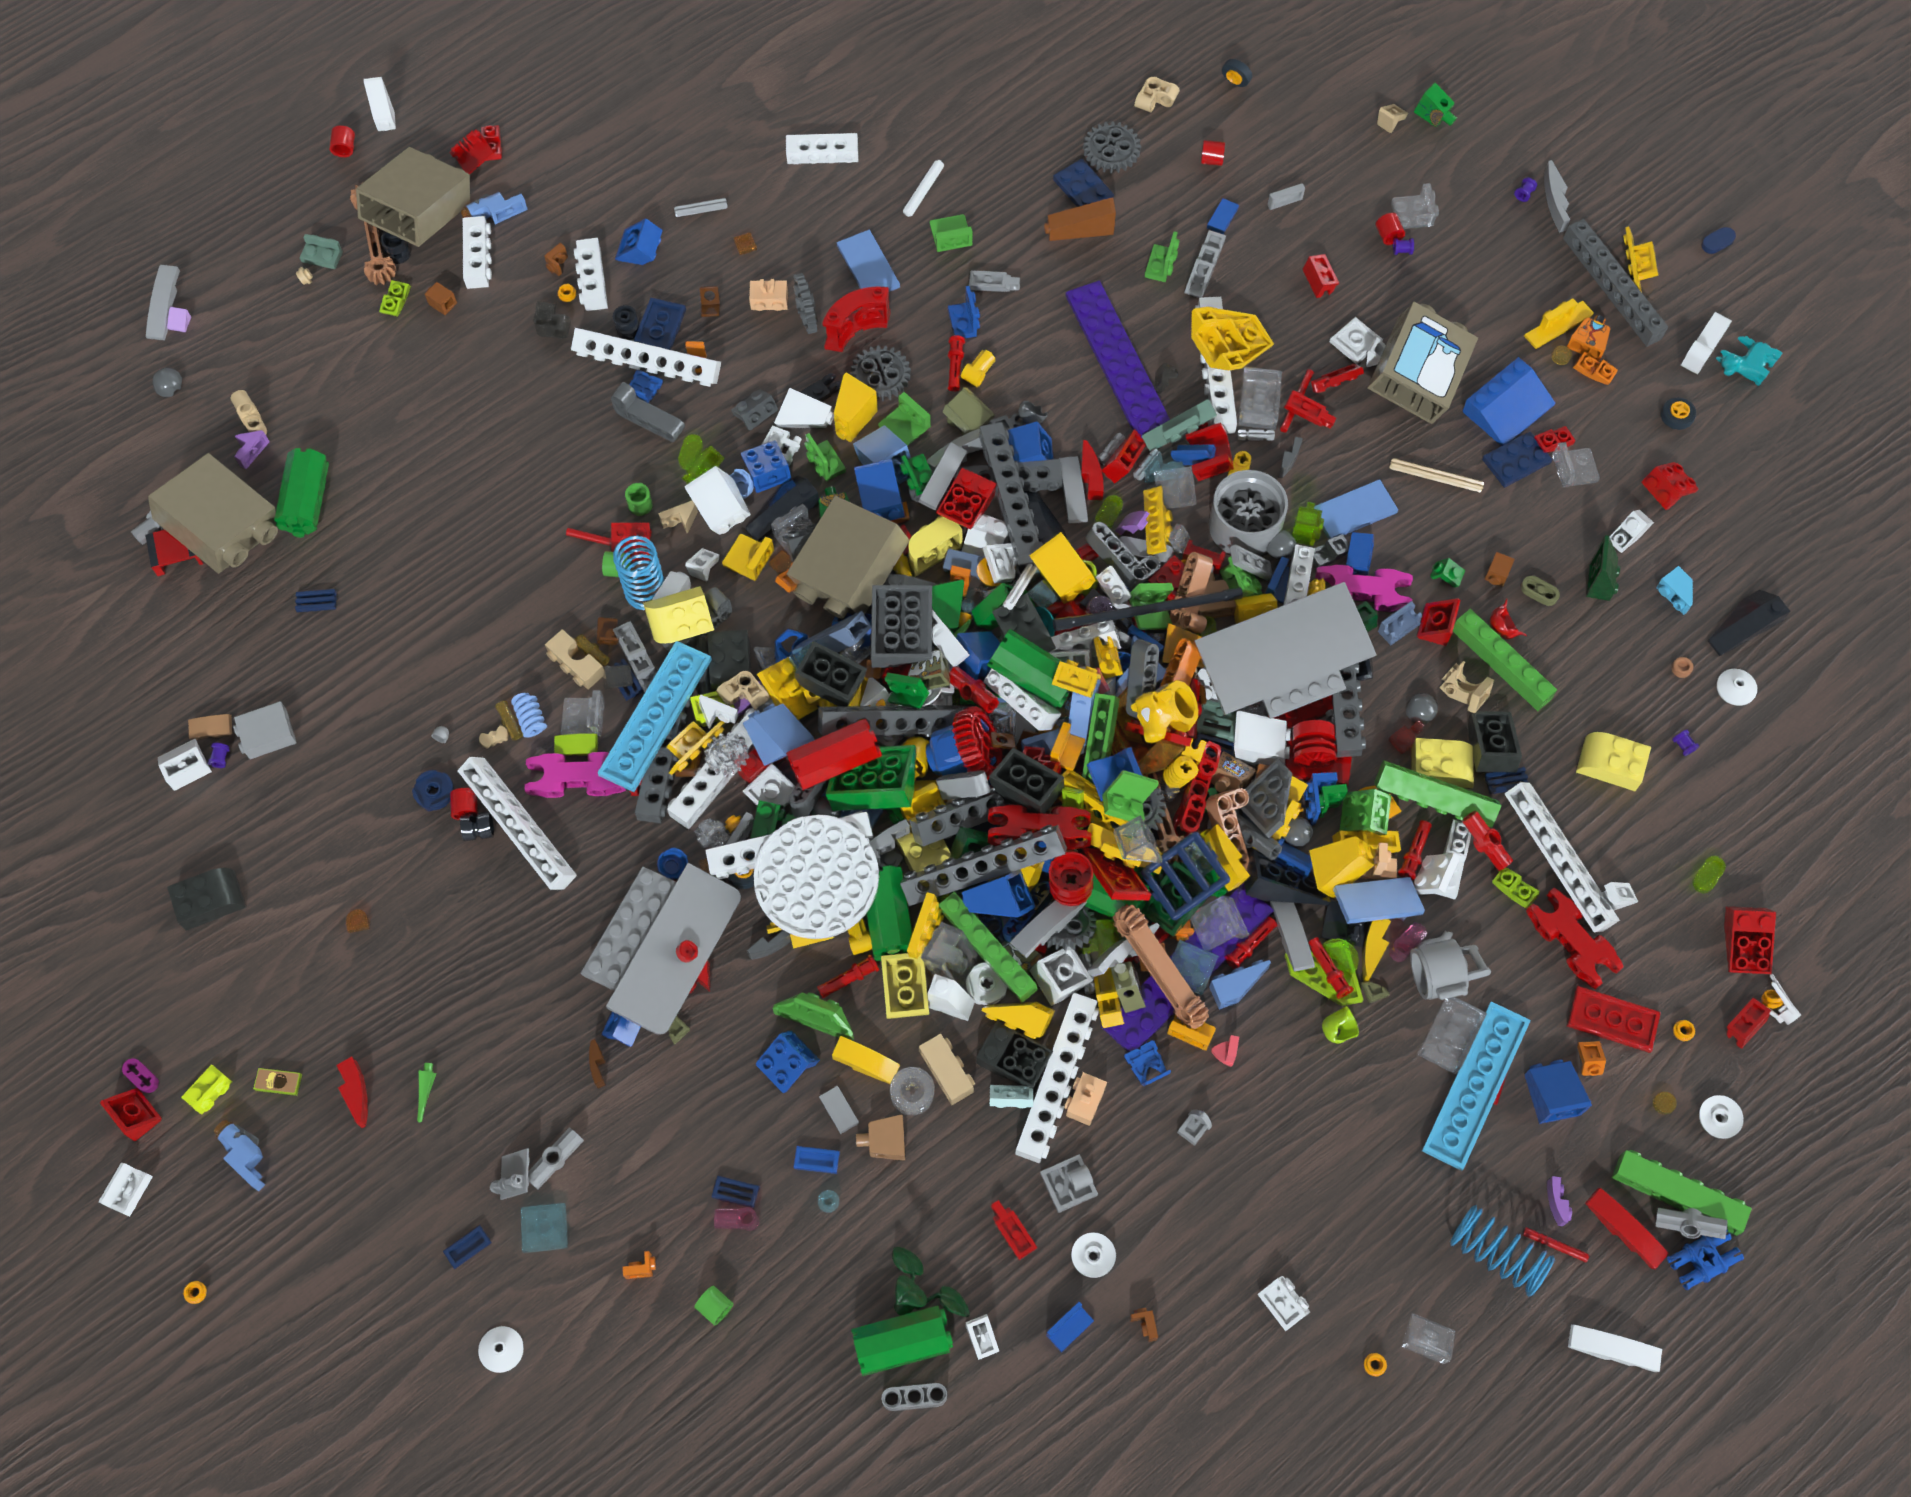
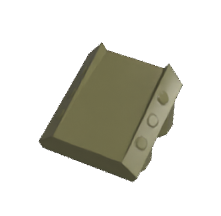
[943,387,995,435]

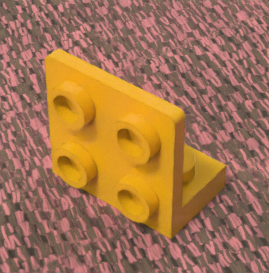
[722,534,774,581]

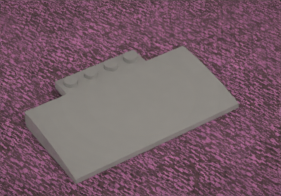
[1194,582,1376,719]

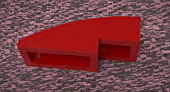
[1081,440,1104,501]
[336,1057,368,1128]

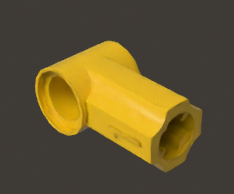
[961,350,995,387]
[847,918,872,955]

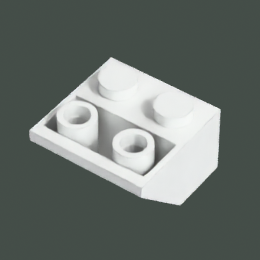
[158,739,212,791]

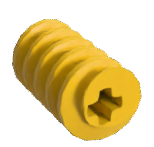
[1163,756,1199,790]

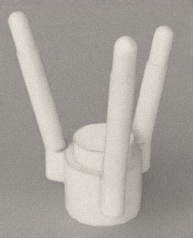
[1760,974,1801,1025]

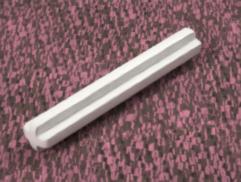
[903,160,944,217]
[1003,564,1037,610]

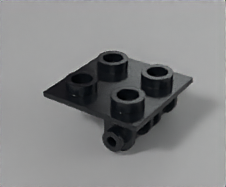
[1321,899,1367,947]

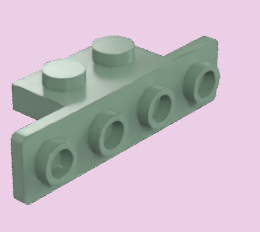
[1142,399,1217,452]

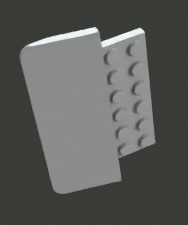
[581,863,741,1034]

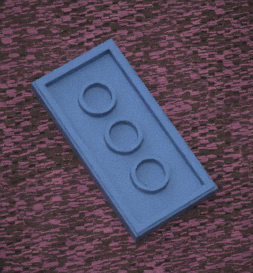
[837,229,900,292]
[1312,480,1398,539]
[1333,877,1425,924]

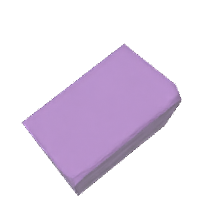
[167,307,191,332]

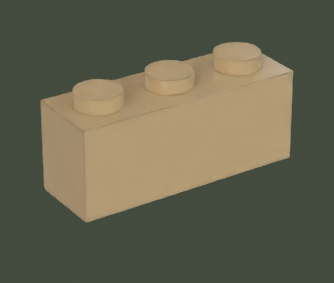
[919,1034,975,1105]

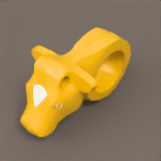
[1131,680,1198,743]

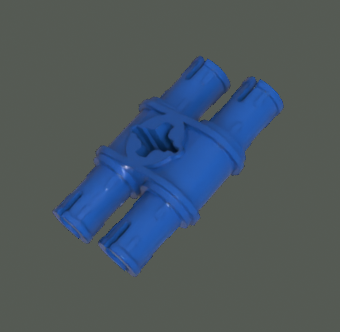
[1667,1230,1744,1290]

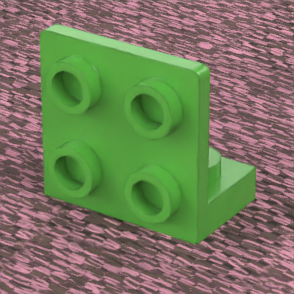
[930,214,972,252]
[1145,231,1180,282]
[878,392,931,446]
[805,433,846,482]
[1129,583,1174,630]
[1102,770,1159,825]
[1340,789,1391,836]

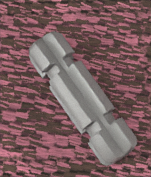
[1237,429,1275,441]
[1098,433,1125,465]
[1133,449,1161,481]
[1079,953,1096,994]

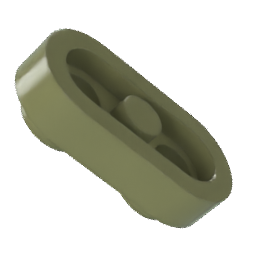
[1521,576,1560,606]

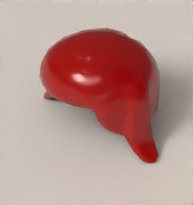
[1489,598,1527,639]

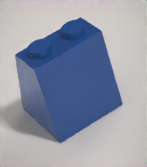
[995,421,1054,462]
[854,458,905,521]
[956,631,1000,691]
[962,869,1036,918]
[1524,1060,1592,1124]

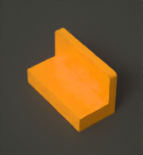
[1050,722,1085,771]
[1167,1015,1216,1051]

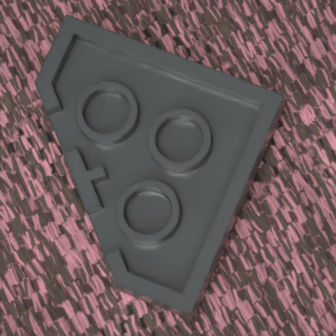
[1235,759,1292,838]

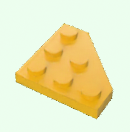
[907,892,944,959]

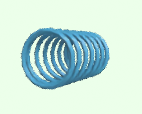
[613,535,664,610]
[1450,1205,1555,1297]

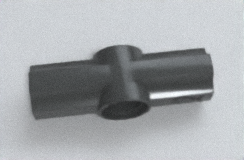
[1236,813,1282,860]

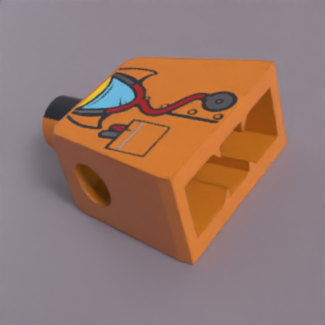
[1567,315,1610,361]

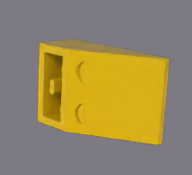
[981,1002,1055,1039]

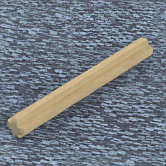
[1390,458,1484,492]

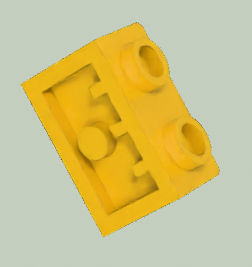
[1052,659,1101,698]

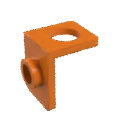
[685,341,707,374]

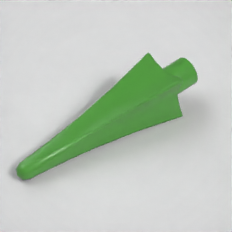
[417,1063,436,1123]

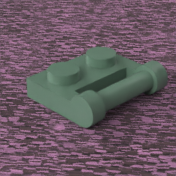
[1197,700,1241,743]

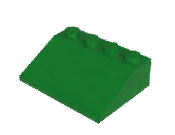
[826,745,916,811]

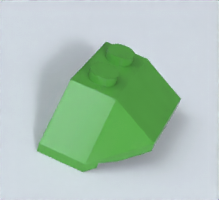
[773,992,854,1041]

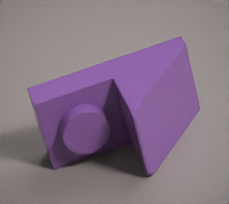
[234,430,270,469]

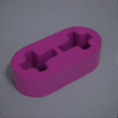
[122,1058,159,1093]

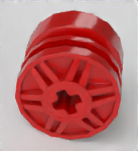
[1292,720,1337,768]
[1049,851,1093,906]

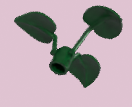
[892,1246,970,1317]

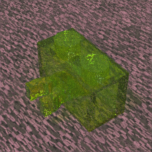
[682,446,725,484]
[1292,502,1324,546]
[1083,919,1119,958]

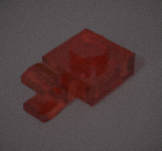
[1388,720,1425,754]

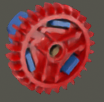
[926,706,1004,780]

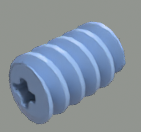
[511,693,547,738]

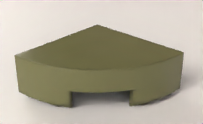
[1361,981,1390,1004]
[669,1016,690,1045]

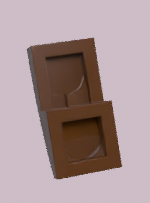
[589,1039,606,1089]

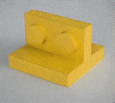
[900,782,946,830]

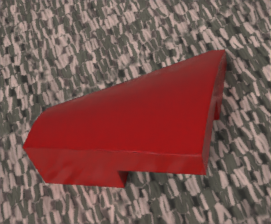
[1022,746,1063,774]

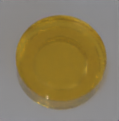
[1552,346,1572,365]
[1653,1092,1677,1115]

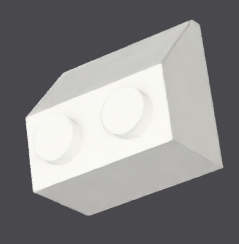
[962,514,1010,557]
[1030,946,1093,1006]

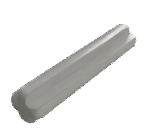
[674,198,727,217]

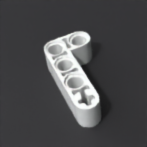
[1681,312,1732,375]

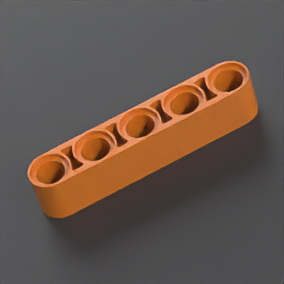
[1159,638,1201,732]

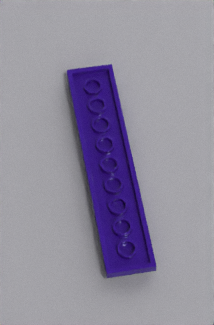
[1066,280,1170,438]
[1101,883,1274,1053]

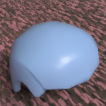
[729,469,754,499]

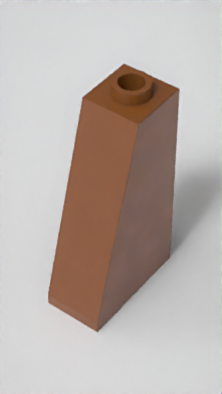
[1044,198,1116,241]

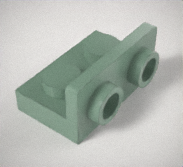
[300,234,343,269]

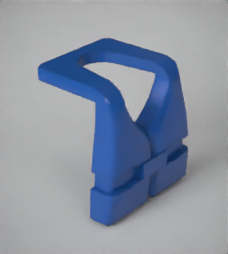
[629,370,663,403]
[774,629,808,670]
[1124,1040,1171,1086]

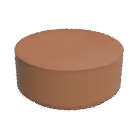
[1671,657,1693,678]

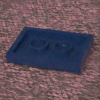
[1053,159,1114,207]
[634,298,686,350]
[1482,431,1553,488]

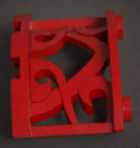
[822,286,891,352]

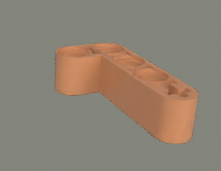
[1170,552,1213,633]
[1206,788,1249,870]

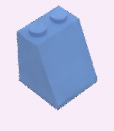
[853,425,911,484]
[743,703,815,766]

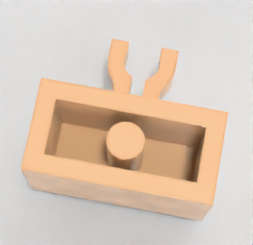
[749,279,788,311]
[1064,1072,1107,1126]

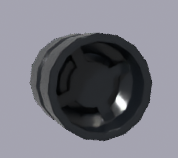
[381,232,411,264]
[612,305,639,340]
[460,811,494,841]

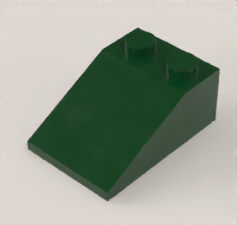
[1586,535,1620,601]
[946,826,999,896]
[1141,861,1212,937]

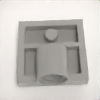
[1040,1154,1098,1213]

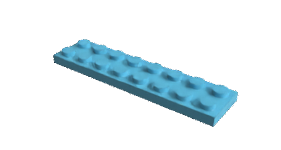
[598,641,712,792]
[1422,1002,1531,1171]

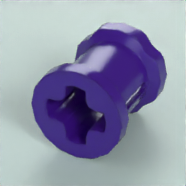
[1514,177,1537,202]
[1393,238,1414,255]
[1672,730,1700,756]
[207,743,230,768]

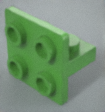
[1220,556,1262,597]

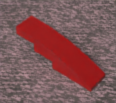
[1585,1188,1669,1269]

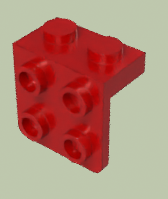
[1641,462,1699,510]

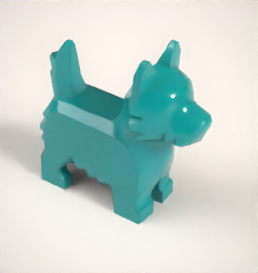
[1716,336,1782,386]

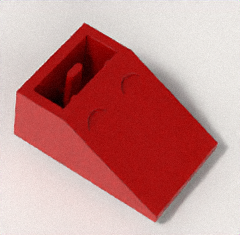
[936,468,997,530]
[1724,906,1776,974]

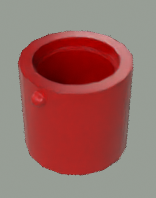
[329,126,355,157]
[1201,140,1225,166]
[1375,213,1405,245]
[450,788,478,820]

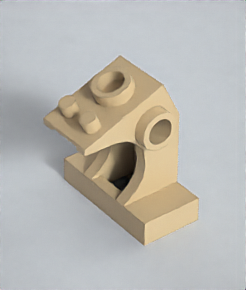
[1440,661,1494,713]

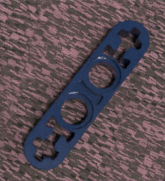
[1002,881,1053,943]

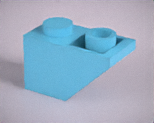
[1656,566,1693,615]

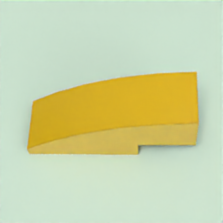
[1204,824,1250,891]
[1332,830,1401,853]
[1362,919,1391,982]
[1094,967,1124,1028]
[832,1036,900,1085]

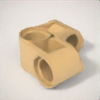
[1135,77,1179,113]
[231,390,267,434]
[716,671,771,710]

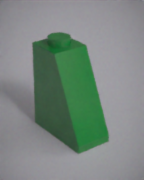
[932,580,964,634]
[971,583,1035,630]

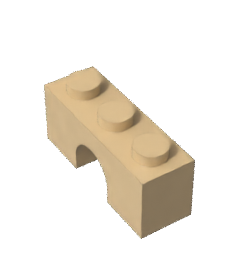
[545,629,605,689]

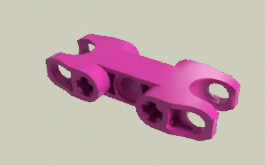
[1315,565,1413,612]
[525,752,626,798]

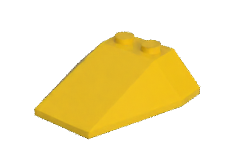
[1191,307,1274,371]

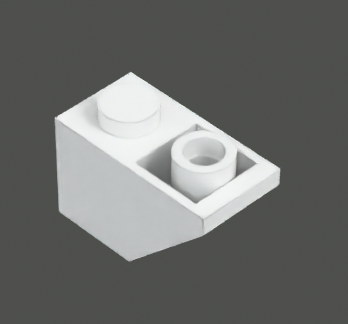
[1610,510,1654,553]

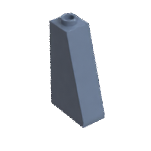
[792,611,872,664]

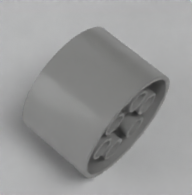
[1209,470,1288,556]

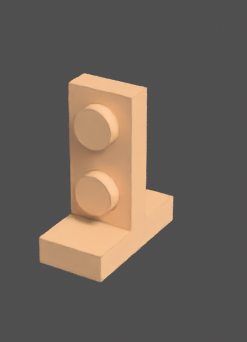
[1360,843,1397,880]

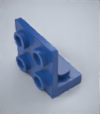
[948,286,980,339]
[741,440,791,493]
[1087,747,1142,802]
[1304,772,1338,826]
[756,1030,820,1093]

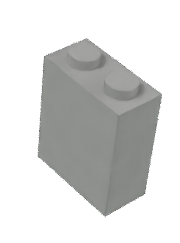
[233,701,297,759]

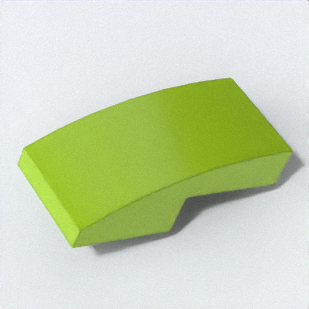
[379,280,411,317]
[554,734,598,756]
[1492,867,1539,909]

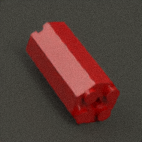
[786,718,882,791]

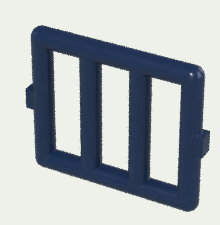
[1141,831,1230,920]

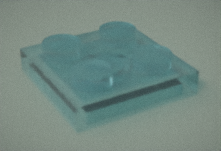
[1171,940,1219,995]
[521,1203,568,1253]

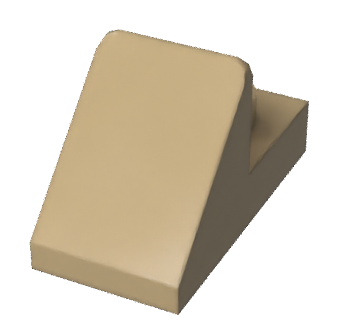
[1377,104,1408,133]
[659,500,698,533]

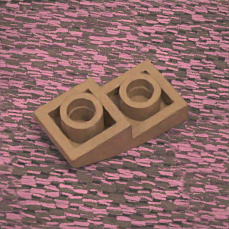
[188,714,232,740]

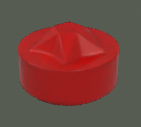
[676,940,698,963]

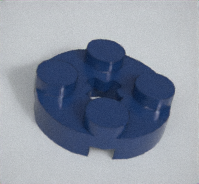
[412,770,455,811]

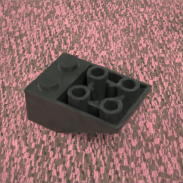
[976,1021,1053,1089]

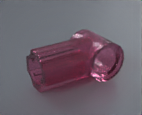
[1389,922,1428,962]
[714,1207,759,1231]

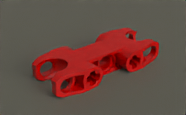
[1172,741,1221,838]
[988,805,1092,850]
[1526,888,1624,990]

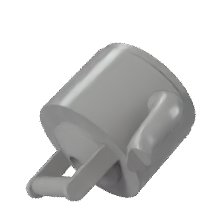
[1410,931,1491,1000]

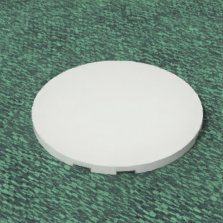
[754,814,879,939]

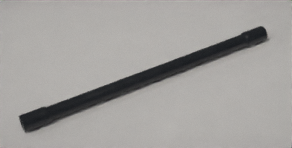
[1053,587,1243,631]

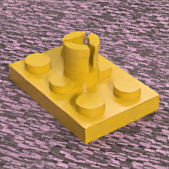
[757,657,818,720]

